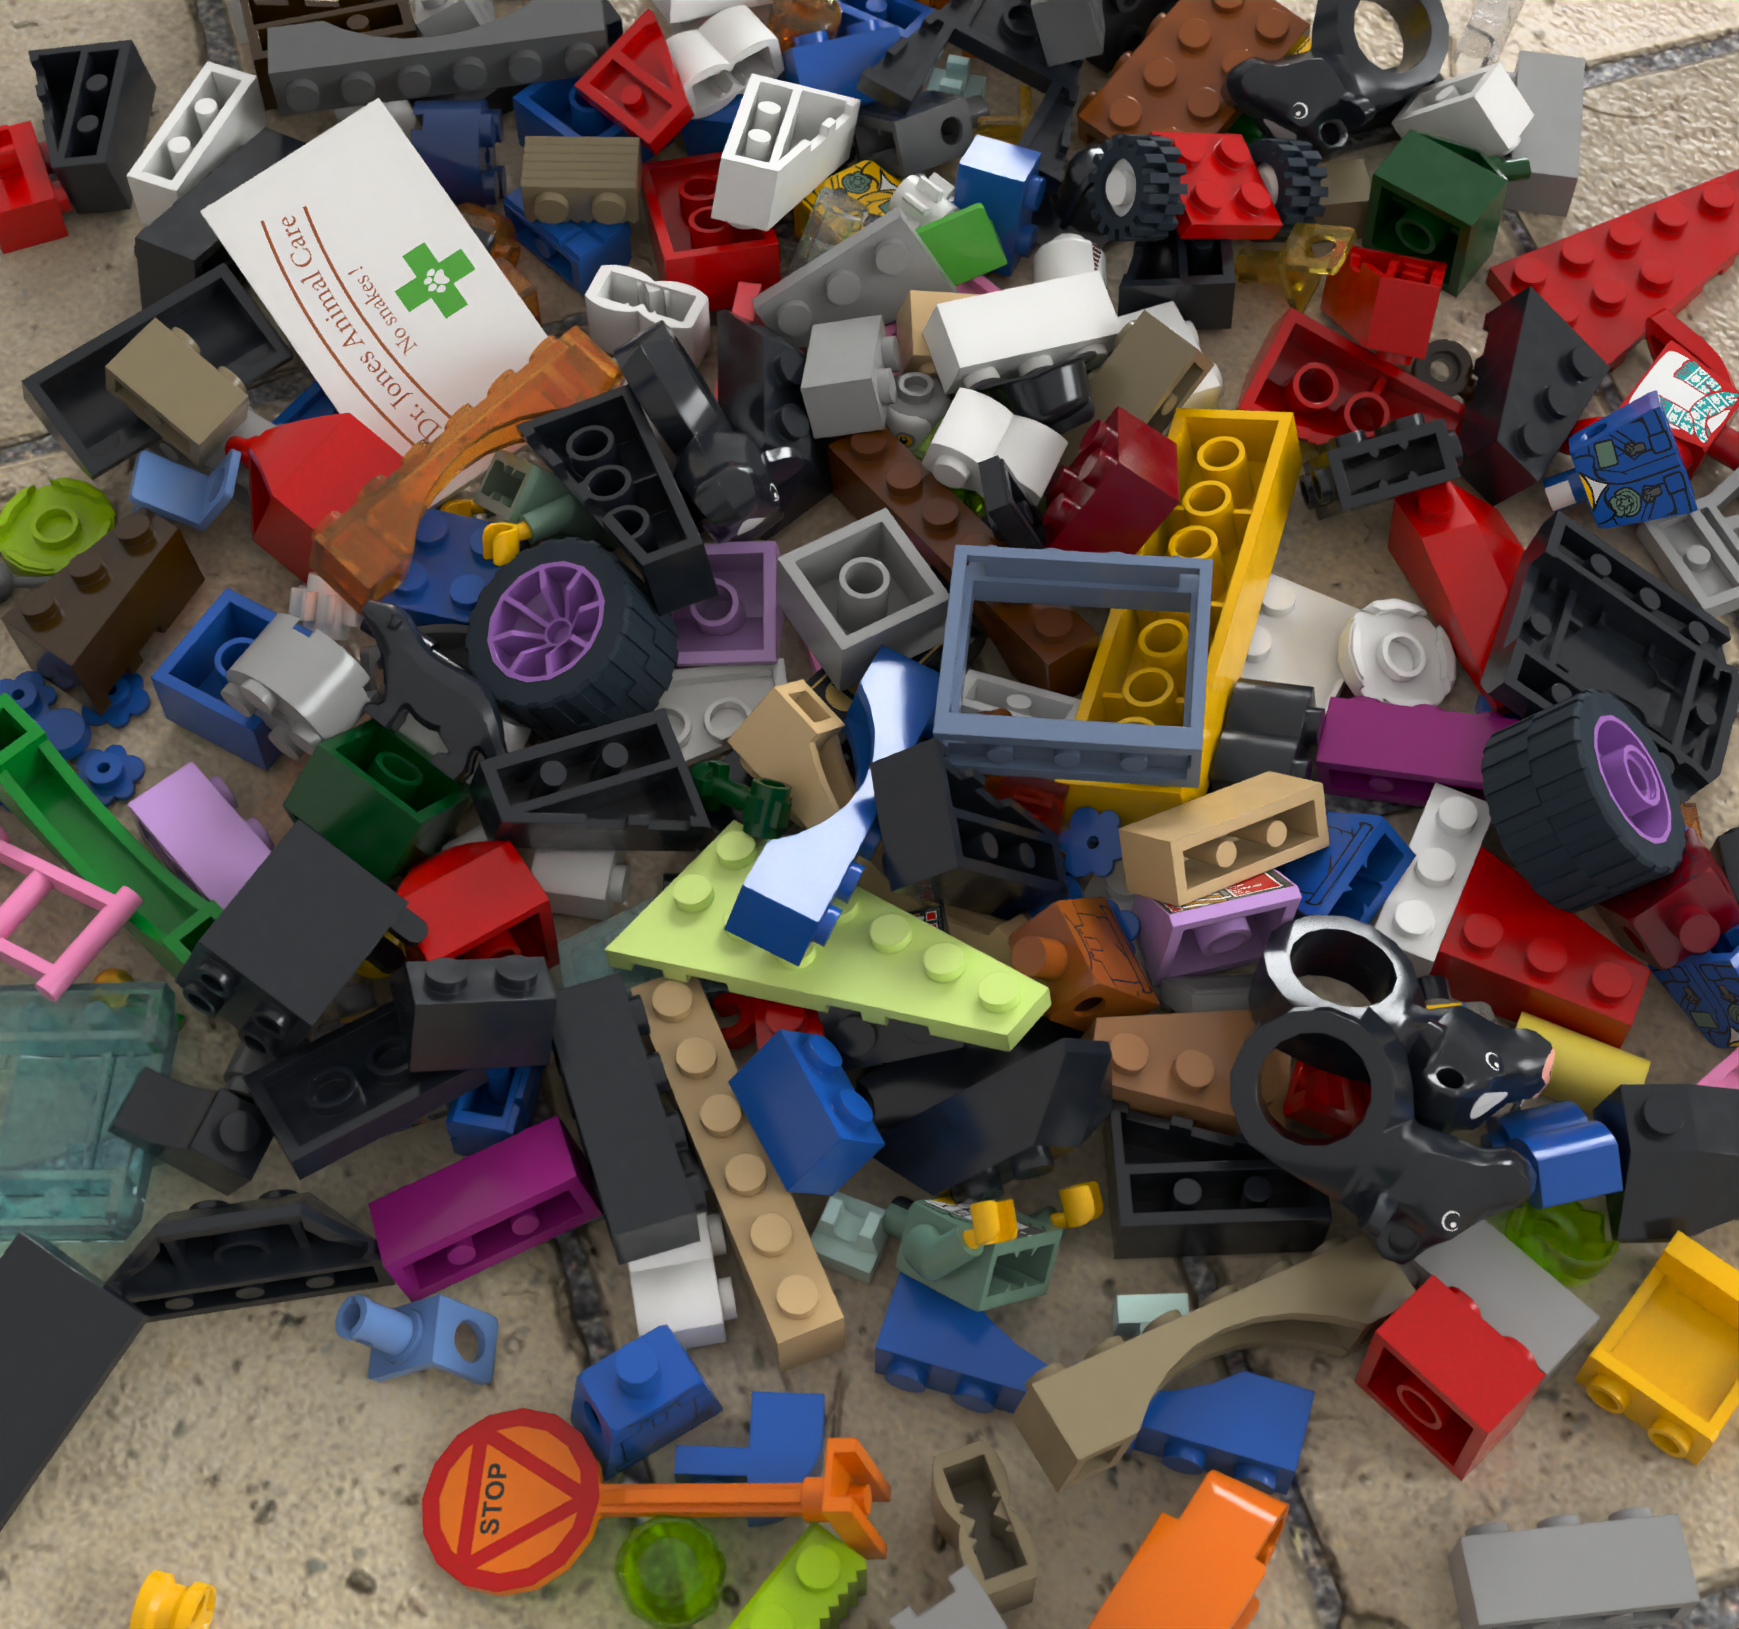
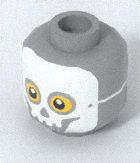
[885,372,953,460]

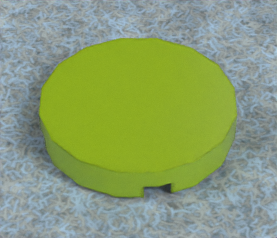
[0,477,118,576]

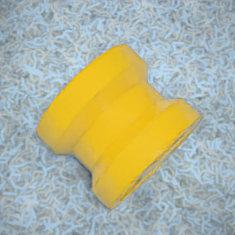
[129,1570,216,1629]

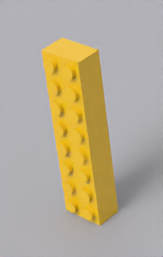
[1054,408,1303,829]

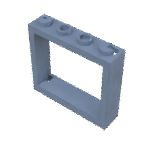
[933,544,1213,788]

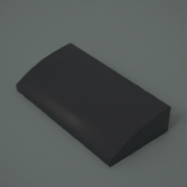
[22,263,294,480]
[0,1231,150,1532]

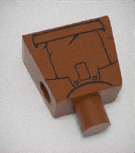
[1008,896,1160,1032]

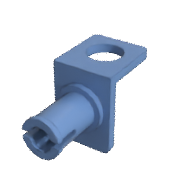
[128,449,241,532]
[336,1294,498,1385]

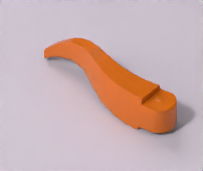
[1087,1469,1290,1629]

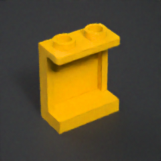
[1574,1230,1739,1466]

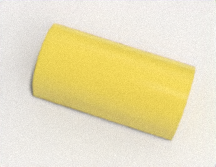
[1515,1011,1651,1114]

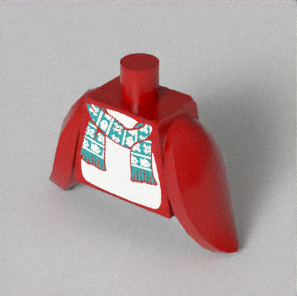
[1558,308,1739,480]

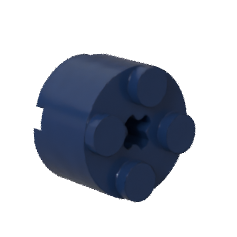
[411,99,507,214]

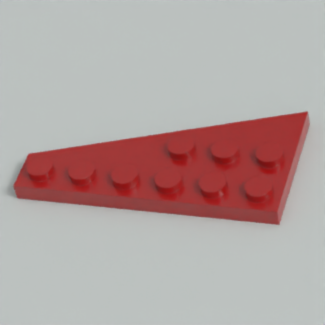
[1486,169,1739,373]

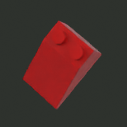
[641,152,781,311]

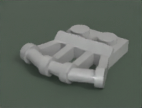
[1635,467,1739,618]

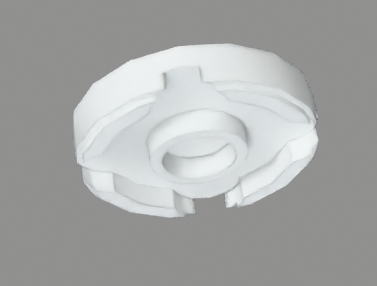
[1338,598,1456,707]

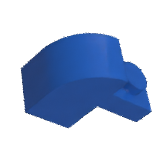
[674,1391,825,1527]

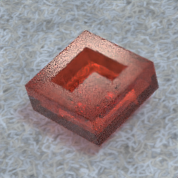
[998,776,1070,839]

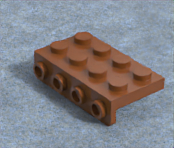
[1076,0,1311,145]

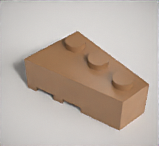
[1080,1009,1291,1137]

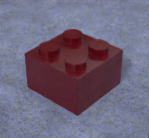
[1042,406,1180,555]

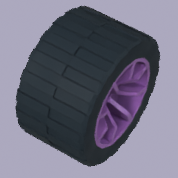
[465,537,679,742]
[1481,689,1686,913]

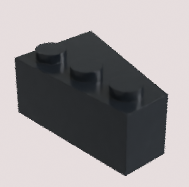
[28,40,156,214]

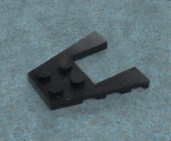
[856,0,1084,195]

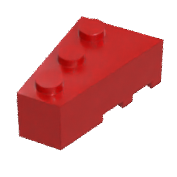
[1320,242,1447,365]
[1430,846,1651,1049]

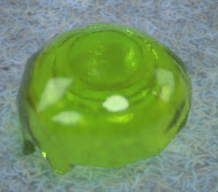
[1505,1201,1620,1288]
[614,1515,727,1629]

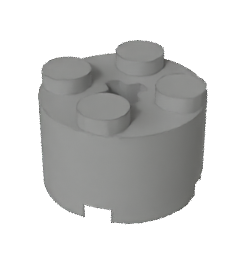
[220,613,378,760]

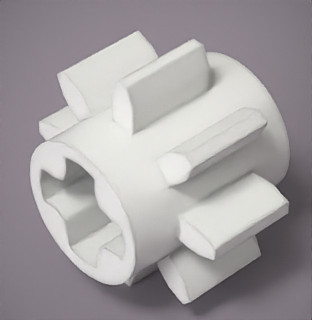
[889,172,960,229]
[288,572,368,640]

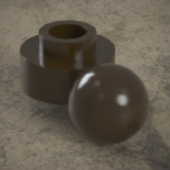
[1411,339,1477,405]

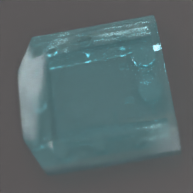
[0,982,178,1243]

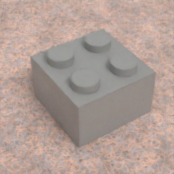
[776,508,949,692]

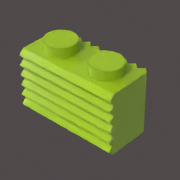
[727,1523,867,1629]

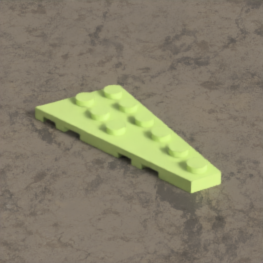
[604,820,1051,1052]

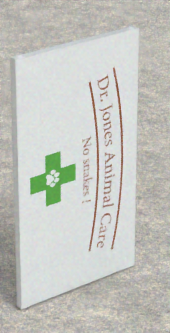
[200,98,591,513]

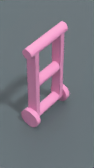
[0,826,143,1002]

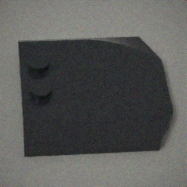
[1480,510,1739,806]

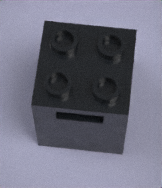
[174,819,428,1059]

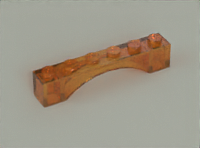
[308,325,626,616]

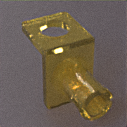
[1235,223,1357,313]

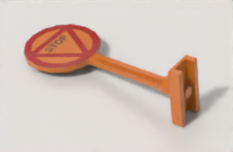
[422,1408,892,1597]

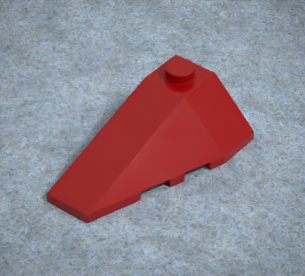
[1236,307,1465,445]
[1387,482,1525,715]

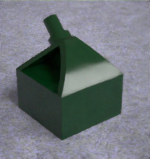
[1361,129,1531,298]
[282,718,473,884]

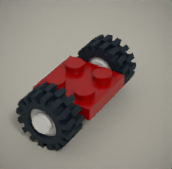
[1087,131,1328,243]

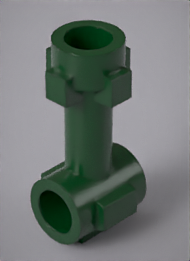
[690,760,792,840]

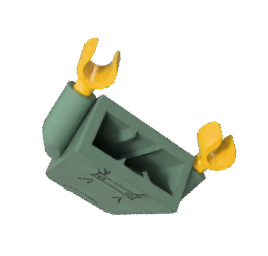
[440,447,619,566]
[883,1180,1104,1312]

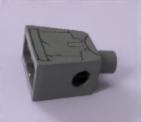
[853,90,990,178]

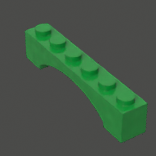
[0,692,223,1018]

